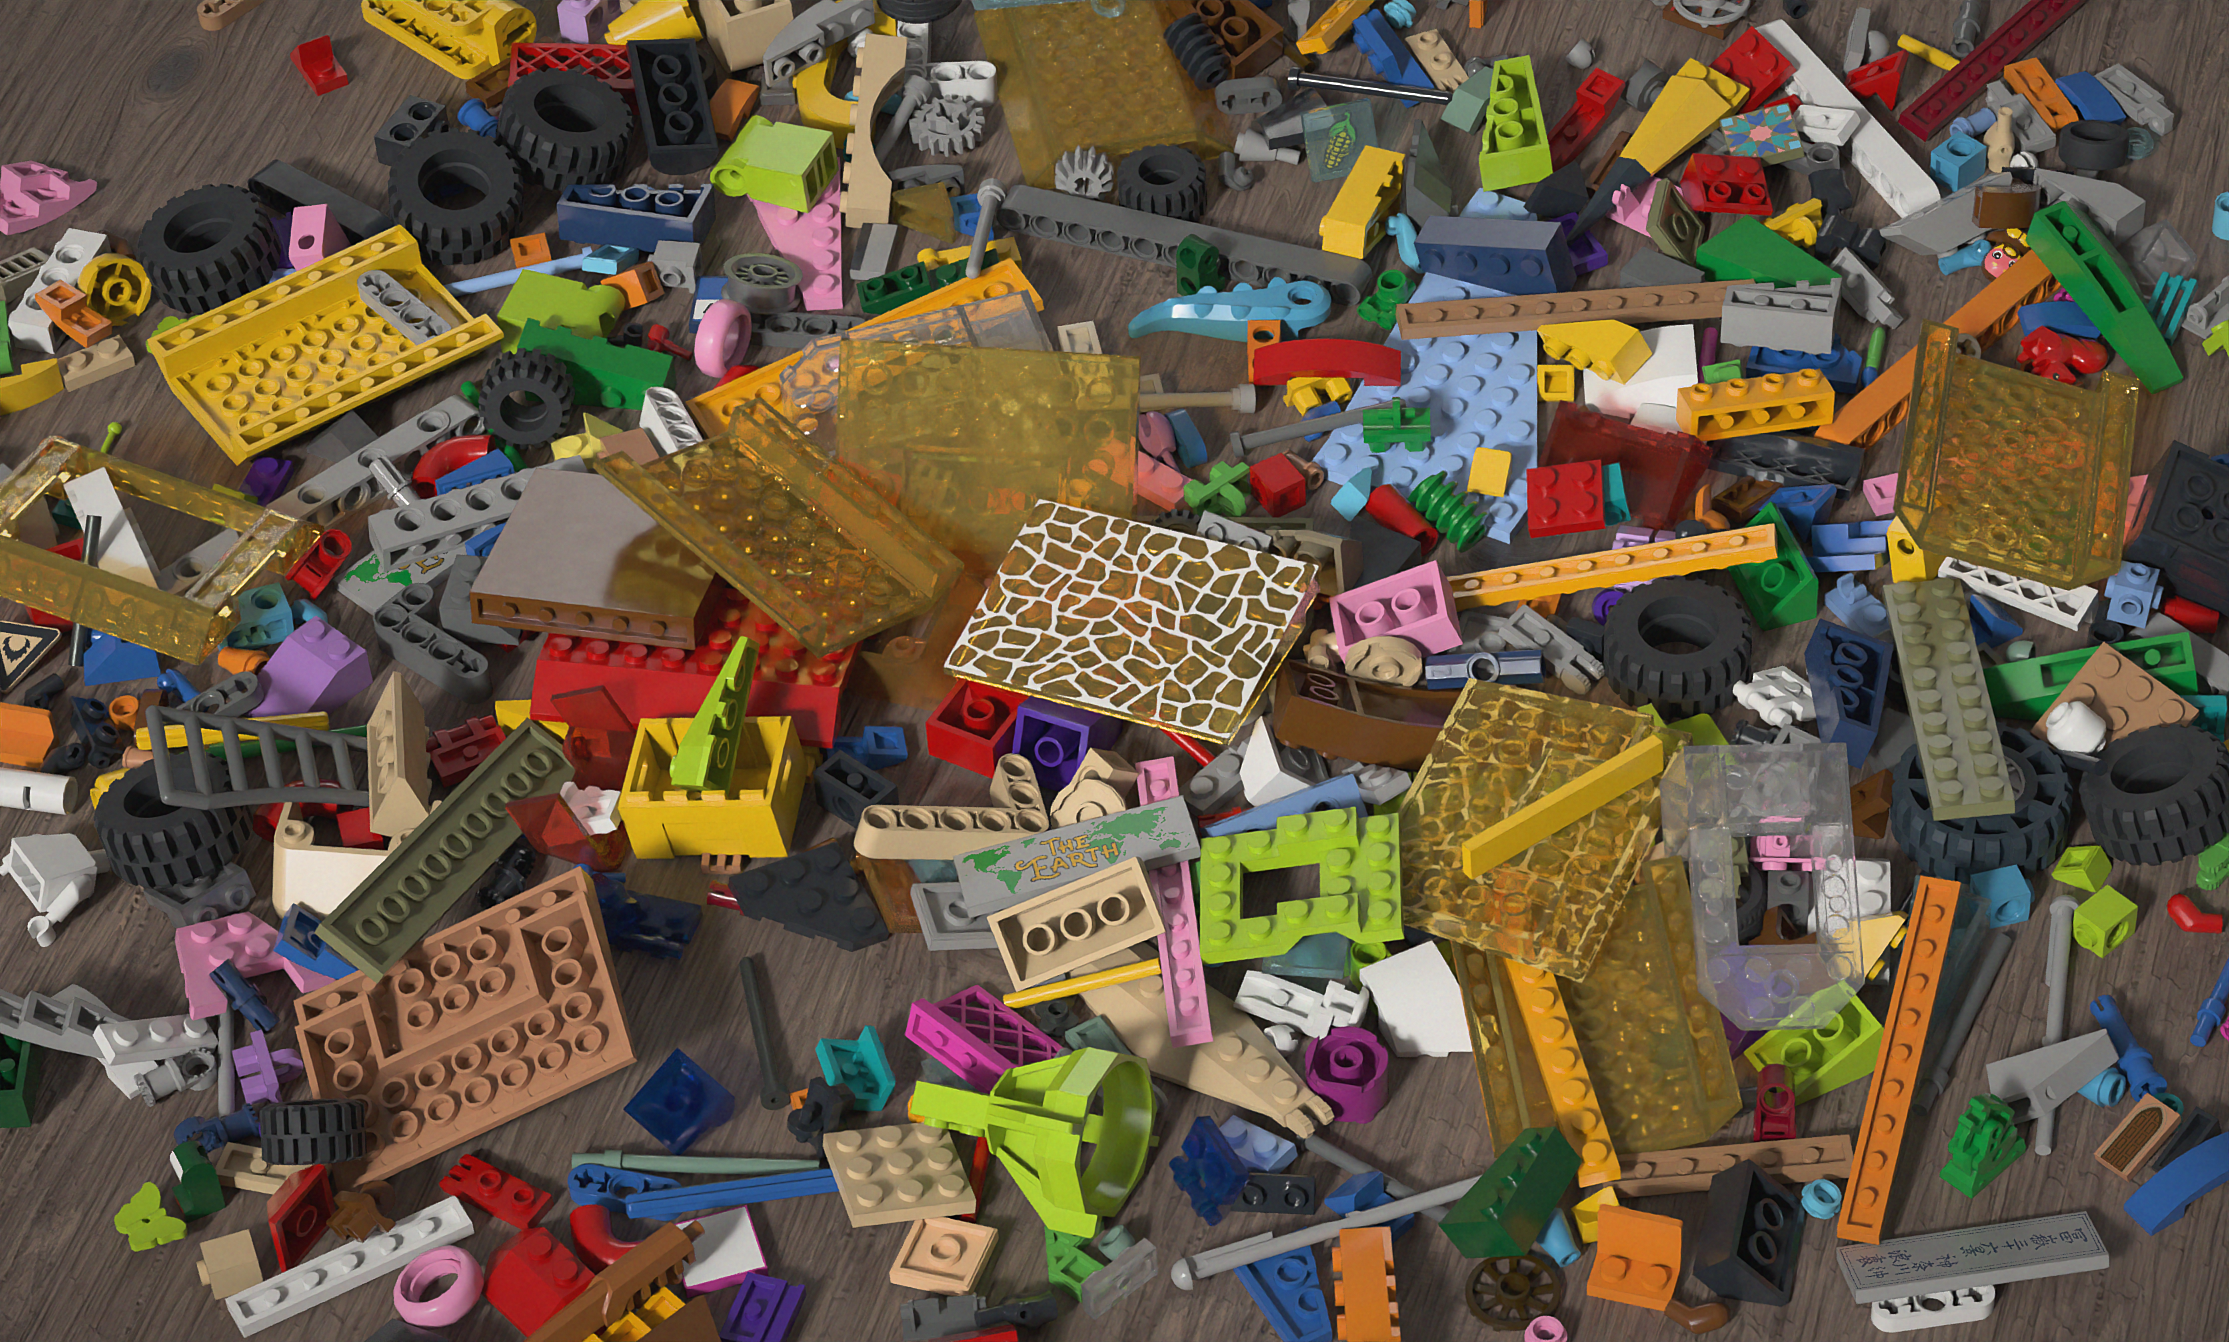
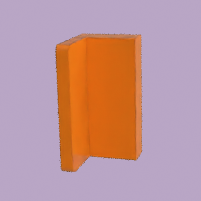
[0,702,60,768]

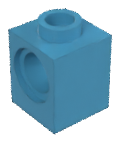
[1930,131,1987,192]
[1969,864,2035,931]

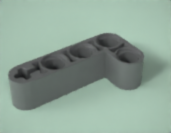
[373,583,493,704]

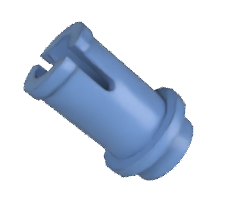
[1950,108,1996,139]

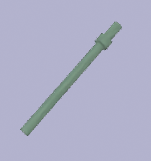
[572,1149,821,1175]

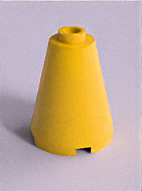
[604,0,703,45]

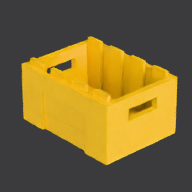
[618,716,808,859]

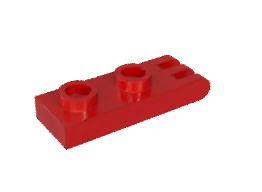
[439,1154,554,1230]

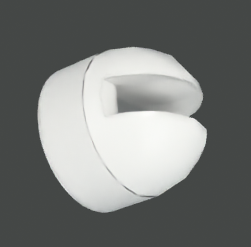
[2010,151,2039,169]
[1264,1025,1298,1057]

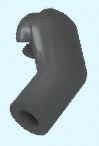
[1464,54,1508,78]

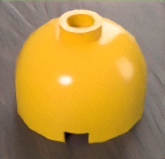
[77,253,152,326]

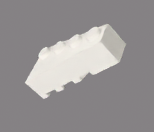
[63,467,161,609]

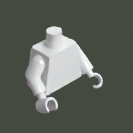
[0,833,110,947]

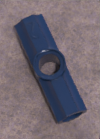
[1425,649,1546,690]

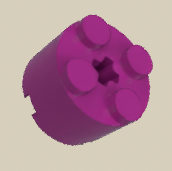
[1305,1026,1389,1124]

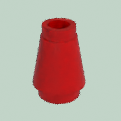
[2160,595,2219,634]

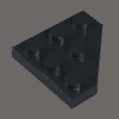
[728,841,889,952]

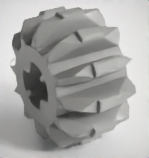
[1055,145,1114,201]

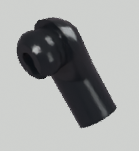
[37,743,86,775]

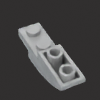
[763,0,875,87]

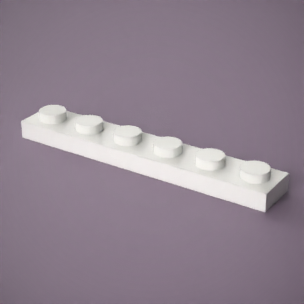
[225,1195,474,1338]

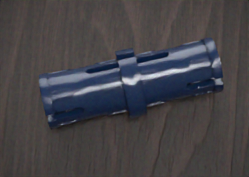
[209,958,281,1034]

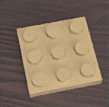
[823,1122,976,1228]

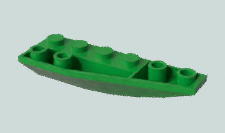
[2025,201,2183,395]
[1982,631,2198,721]

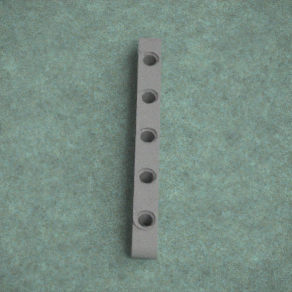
[140,395,485,623]

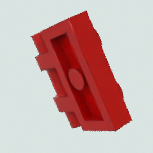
[426,714,506,788]

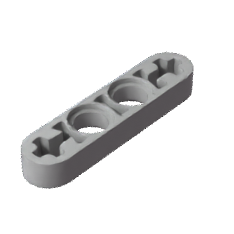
[357,270,451,346]

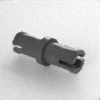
[1951,0,1982,57]

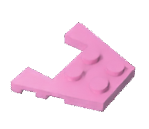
[175,911,336,1021]

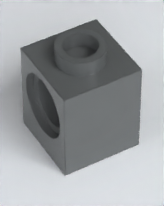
[1767,870,1809,934]

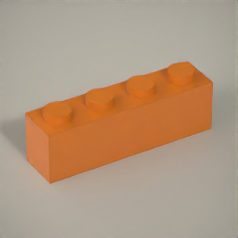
[1332,1226,1401,1342]

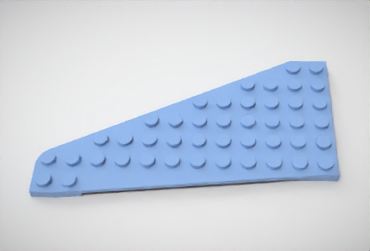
[1311,188,1537,544]

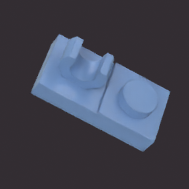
[1824,573,1890,637]

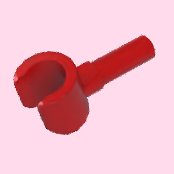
[647,324,693,361]

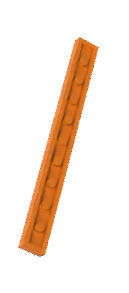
[1837,876,1961,1245]

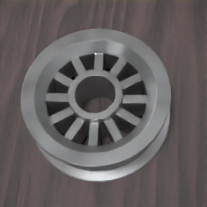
[721,253,803,315]

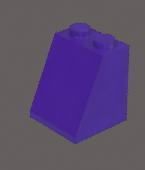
[1012,676,1126,792]

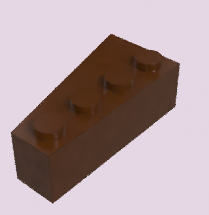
[1165,0,1284,81]

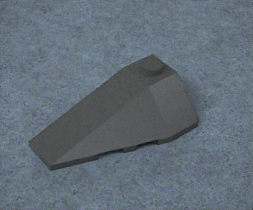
[1406,119,1458,235]

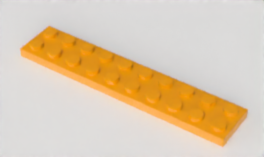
[685,257,1044,455]

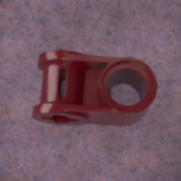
[1753,1063,1796,1143]

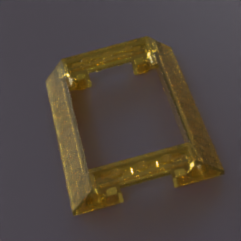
[0,435,325,666]

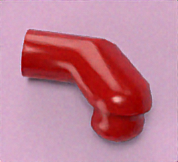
[2166,893,2222,934]

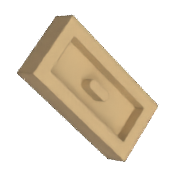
[57,335,135,392]

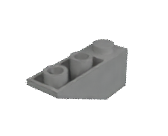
[2033,168,2146,248]
[1986,1029,2119,1125]

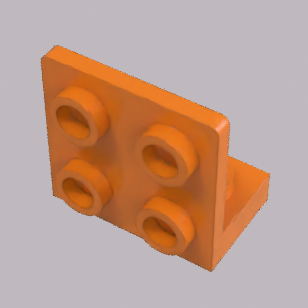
[1587,1204,1684,1311]

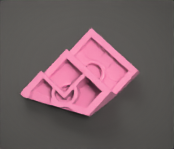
[0,161,97,236]

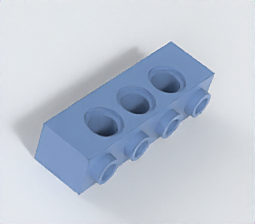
[1199,773,1368,874]

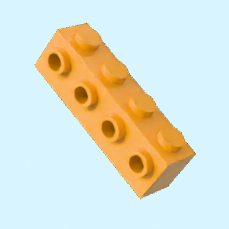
[1676,369,1835,443]

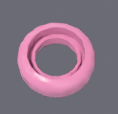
[694,299,752,378]
[393,1245,484,1330]

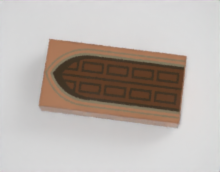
[2094,1093,2182,1183]

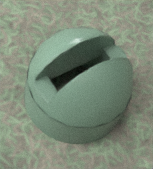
[2006,640,2037,663]
[1098,1225,1136,1262]

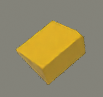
[1537,365,1574,402]
[1467,447,1512,497]

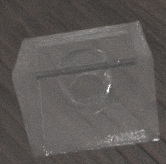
[2119,219,2197,303]

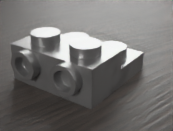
[143,862,256,929]

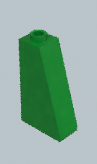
[1696,215,1842,303]

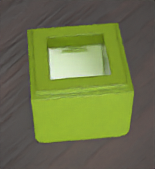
[2051,846,2112,893]

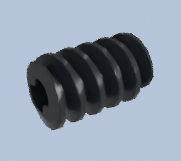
[1163,13,1230,91]

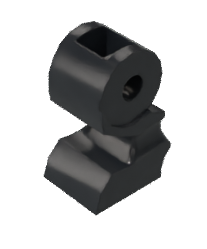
[1814,214,1888,270]

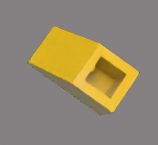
[1827,910,1909,986]

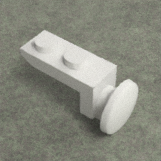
[1233,970,1370,1039]

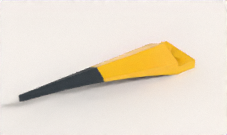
[1566,57,1750,246]

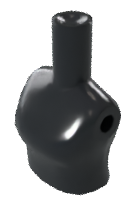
[1808,169,1852,216]
[974,1288,1058,1331]

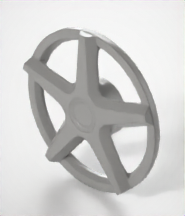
[1673,0,1751,28]

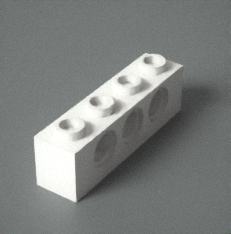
[8,228,111,354]

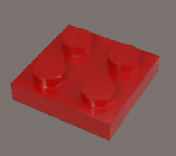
[1708,26,1797,114]
[1526,459,1606,538]

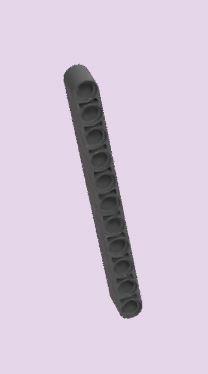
[996,185,1372,306]

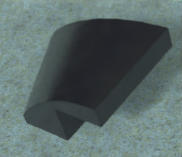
[1251,87,1335,150]

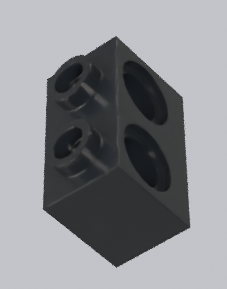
[374,95,450,166]

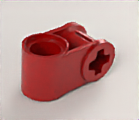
[285,529,352,601]

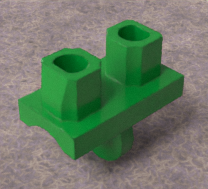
[1363,397,1431,453]

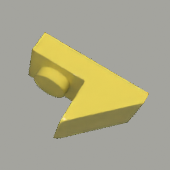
[551,413,623,469]

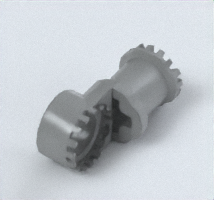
[134,1048,218,1107]

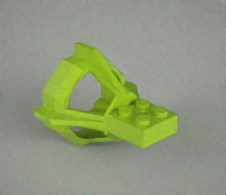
[910,1047,1160,1239]

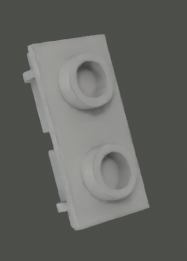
[2181,275,2229,340]

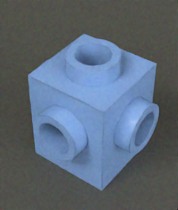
[2104,560,2163,629]

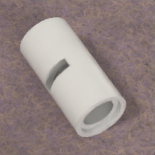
[0,767,78,815]

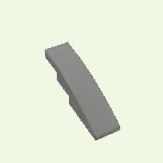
[0,989,132,1059]

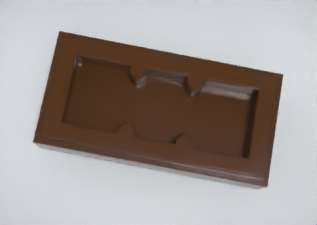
[1712,475,1785,524]

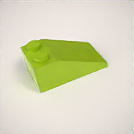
[1743,974,1884,1106]

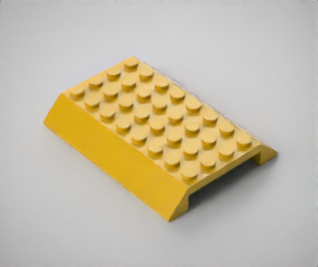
[147,224,504,466]

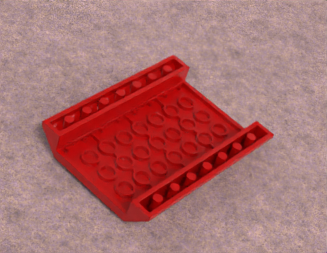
[529,588,883,748]

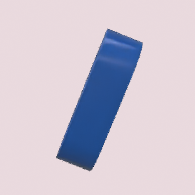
[1164,408,1207,468]

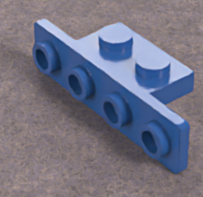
[1350,9,1435,108]

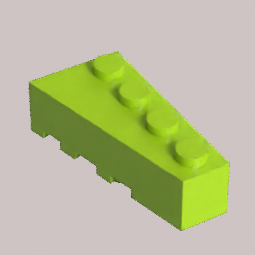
[1479,55,1553,192]

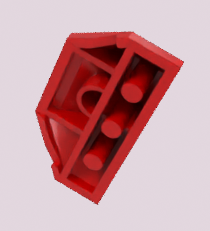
[481,1227,612,1342]

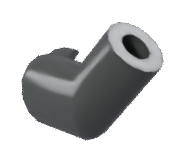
[1218,152,1254,191]

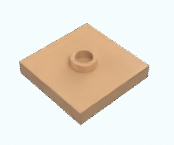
[889,1217,999,1297]

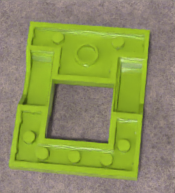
[1200,807,1404,965]

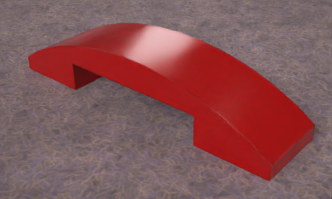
[1547,67,1625,173]
[1253,339,1401,386]

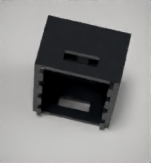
[2116,440,2229,617]

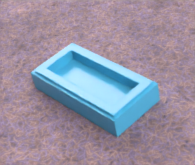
[582,244,639,275]

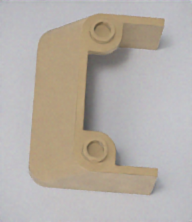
[272,800,442,921]

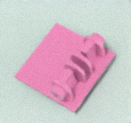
[1748,830,1839,872]

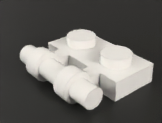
[1733,666,1816,728]

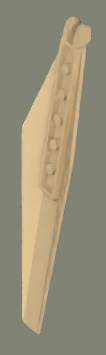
[1003,907,1334,1139]

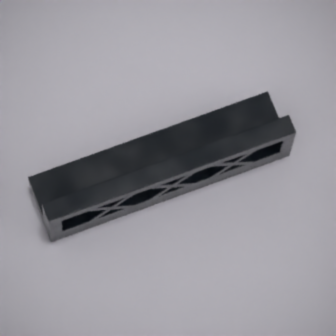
[1704,431,1865,501]

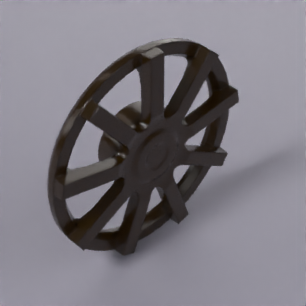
[1465,1254,1561,1333]

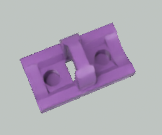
[232,1030,303,1105]

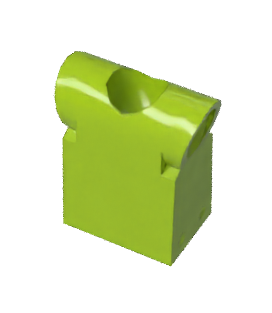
[710,115,839,213]
[497,269,626,354]

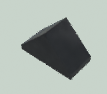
[1523,161,1589,219]

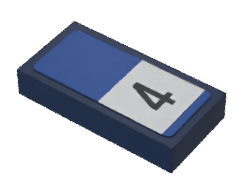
[689,276,728,334]

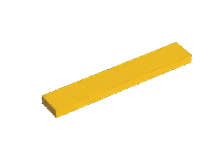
[1462,735,1663,880]

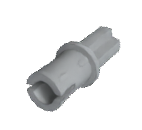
[369,455,421,507]

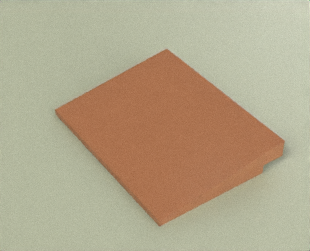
[293,866,637,1193]

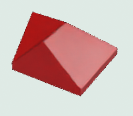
[267,1164,336,1273]

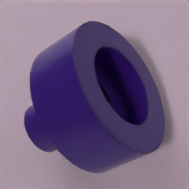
[1592,589,1624,626]

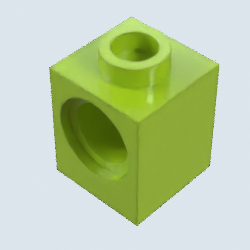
[2072,884,2138,958]

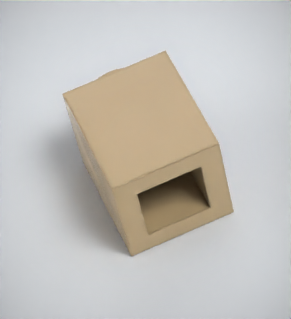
[196,1229,263,1300]

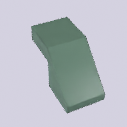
[1440,66,1493,136]

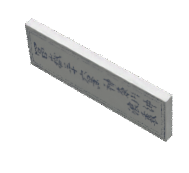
[1836,1211,2109,1304]

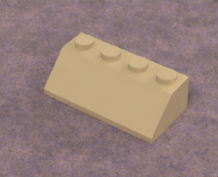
[367,671,432,837]
[987,857,1167,992]

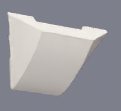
[1583,324,1698,419]

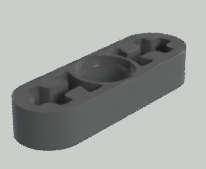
[163,671,264,748]

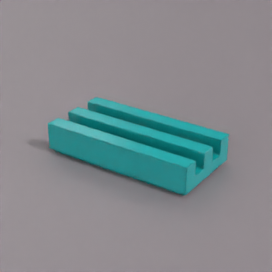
[2148,271,2198,346]

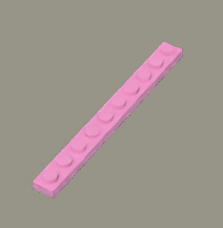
[1135,756,1213,1048]

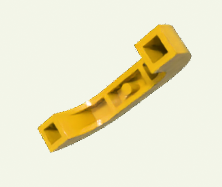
[793,0,898,149]

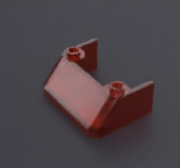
[505,685,637,873]

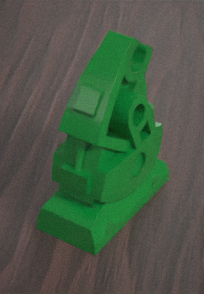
[1939,1093,2026,1199]

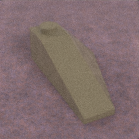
[1257,530,1364,596]

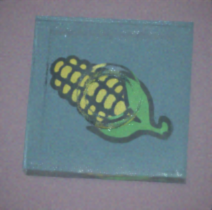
[1300,98,1378,183]

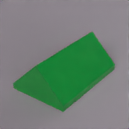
[1727,501,1818,631]

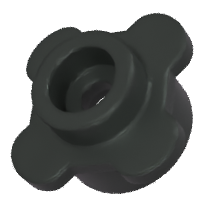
[1035,997,1079,1037]

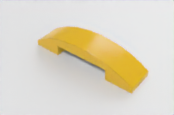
[0,358,64,416]

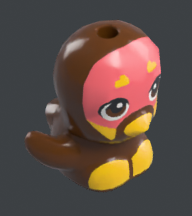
[1981,228,2031,282]

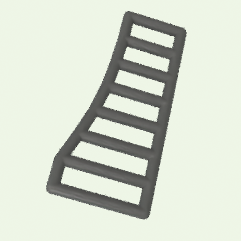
[145,705,431,810]

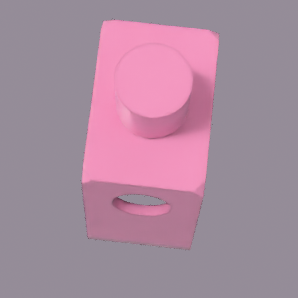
[289,204,352,271]

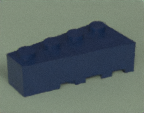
[557,184,716,253]
[1414,216,1577,296]
[1804,618,1893,769]

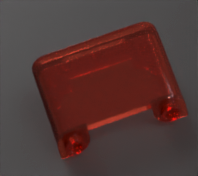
[1537,400,1714,531]

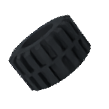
[1117,143,1207,223]
[478,348,575,449]
[259,1098,367,1165]

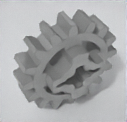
[909,95,986,157]

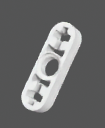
[1871,1285,1995,1333]

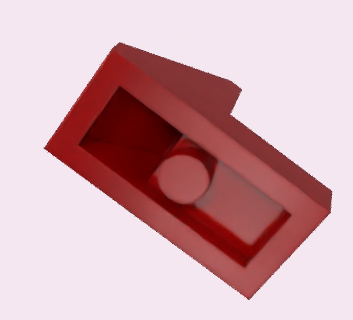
[290,35,349,96]
[1843,49,1909,111]

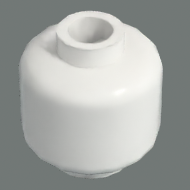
[2046,701,2106,757]

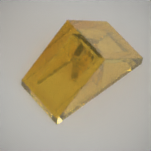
[891,182,956,244]

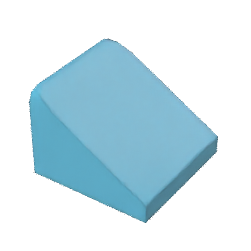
[1330,467,1372,521]

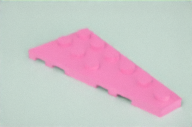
[746,157,843,311]

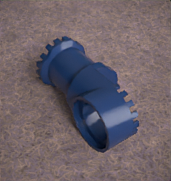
[174,1103,260,1154]

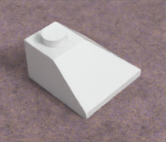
[1240,716,1329,807]

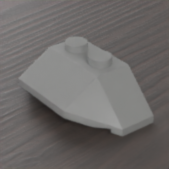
[1880,172,2013,259]

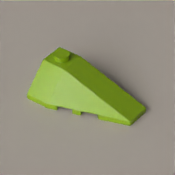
[670,636,760,797]

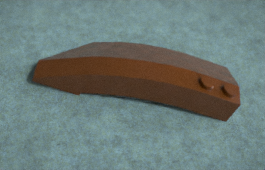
[1272,656,1601,771]

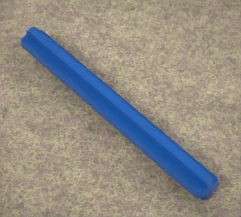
[625,1167,839,1219]

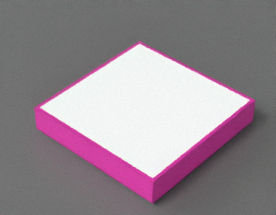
[675,1205,769,1298]

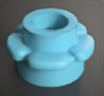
[1384,0,1417,29]
[1801,1179,1842,1219]

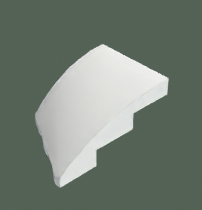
[1360,940,1488,1057]

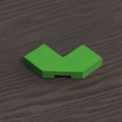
[1044,1220,1109,1303]

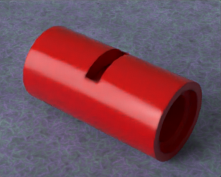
[1365,484,1438,557]

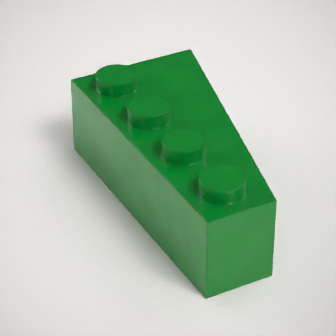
[517,318,677,410]

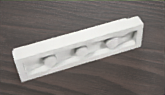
[1938,537,2099,631]

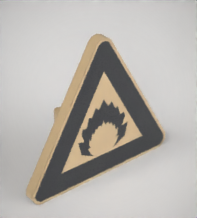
[0,620,62,694]

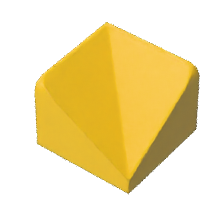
[1571,1186,1620,1244]

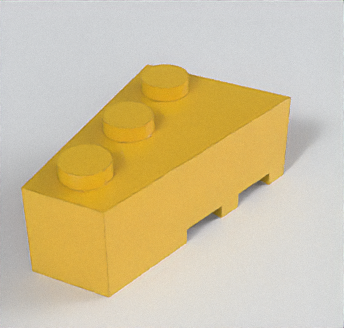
[1319,145,1406,259]

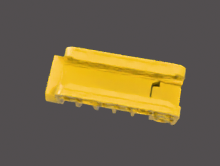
[361,0,537,79]

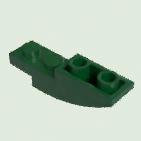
[856,248,1001,315]

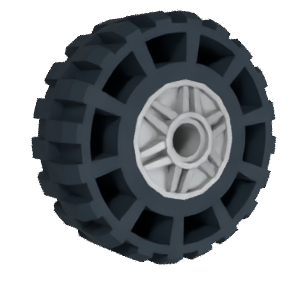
[1890,721,2073,888]

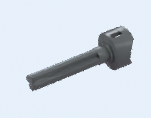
[1620,58,1725,150]

